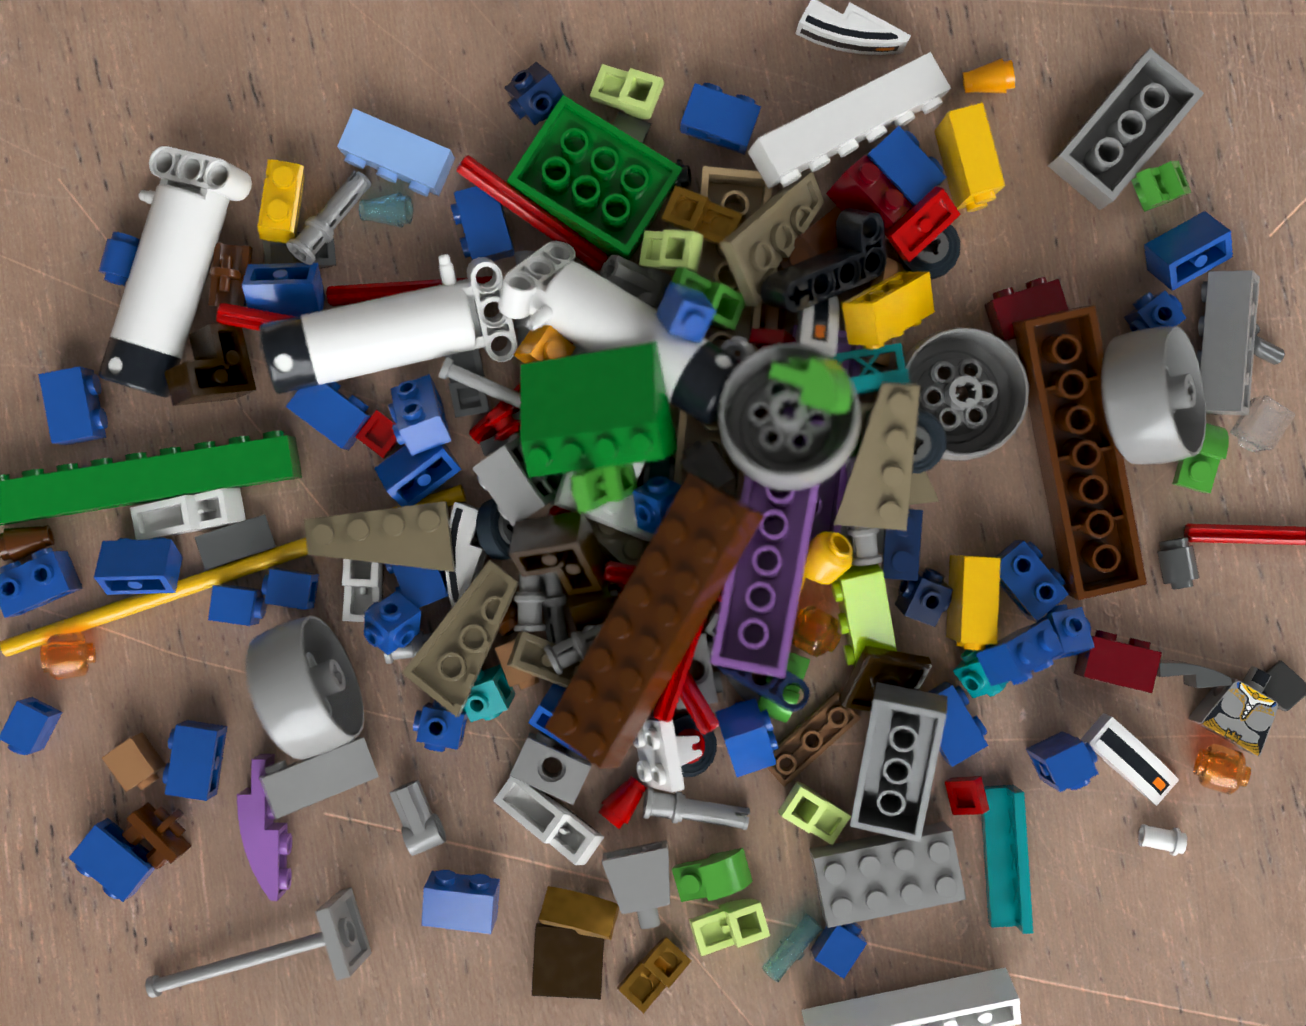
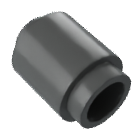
[1157,537,1200,589]

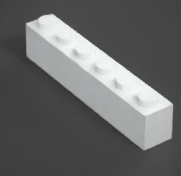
[748,52,951,189]
[801,967,1021,1026]

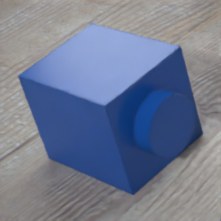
[656,282,716,343]
[261,568,319,610]
[208,584,267,626]
[0,697,63,755]
[811,922,867,979]

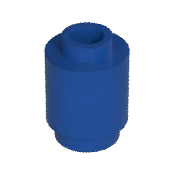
[98,232,140,286]

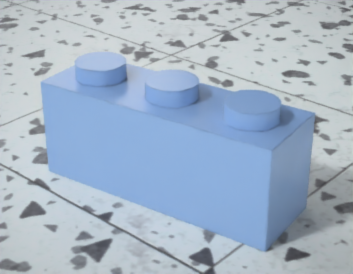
[337,109,455,197]

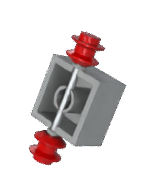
[473,404,571,527]

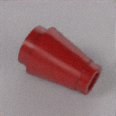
[598,776,647,830]

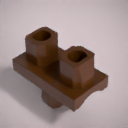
[208,243,253,307]
[122,802,192,869]

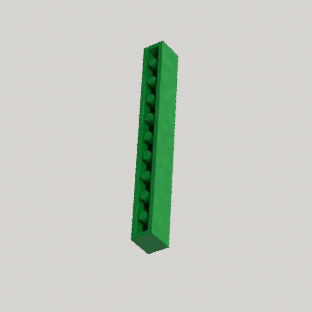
[0,430,302,526]

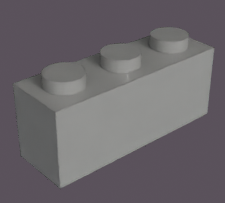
[259,737,379,819]

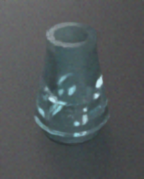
[359,192,413,228]

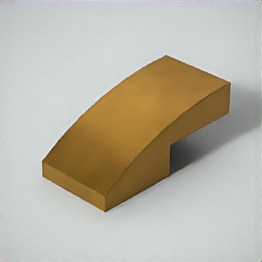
[662,186,745,247]
[538,886,619,940]
[617,937,692,1014]

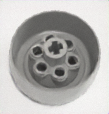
[1101,326,1206,465]
[896,328,1029,461]
[718,344,860,491]
[245,616,364,759]

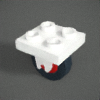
[633,714,717,792]

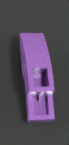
[237,754,292,901]

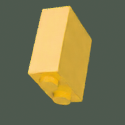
[934,102,1005,212]
[946,555,1001,650]

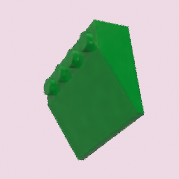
[507,95,683,261]
[521,341,677,477]

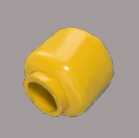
[804,531,853,584]

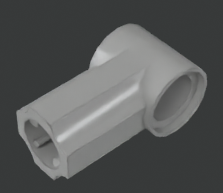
[600,255,671,310]
[389,780,446,856]

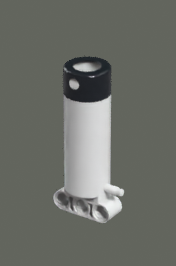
[99,146,252,398]
[498,241,743,425]
[259,254,517,394]

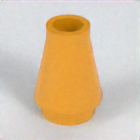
[962,58,1015,94]

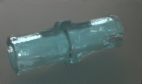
[762,914,823,982]

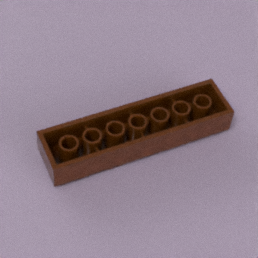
[1012,305,1147,601]
[545,474,765,769]

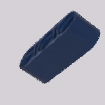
[717,666,810,712]

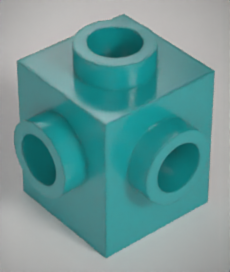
[953,644,1009,698]
[462,664,516,722]

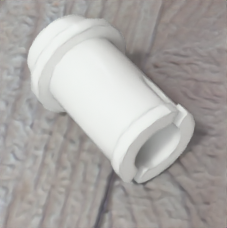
[1138,824,1187,856]

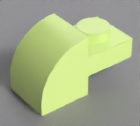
[590,64,664,119]
[639,229,704,273]
[778,781,851,845]
[689,899,770,956]

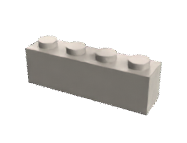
[1196,270,1260,415]

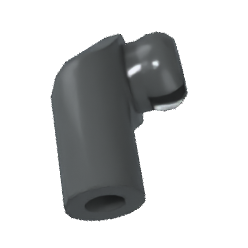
[1254,324,1285,365]

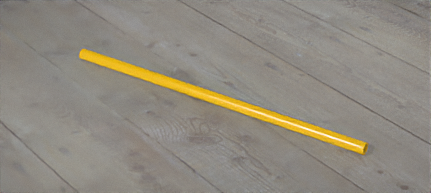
[0,484,466,657]

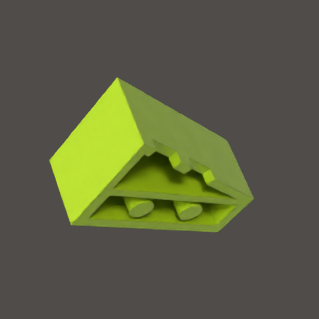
[831,553,897,668]

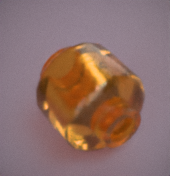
[791,605,841,657]
[40,632,96,680]
[1193,744,1251,795]

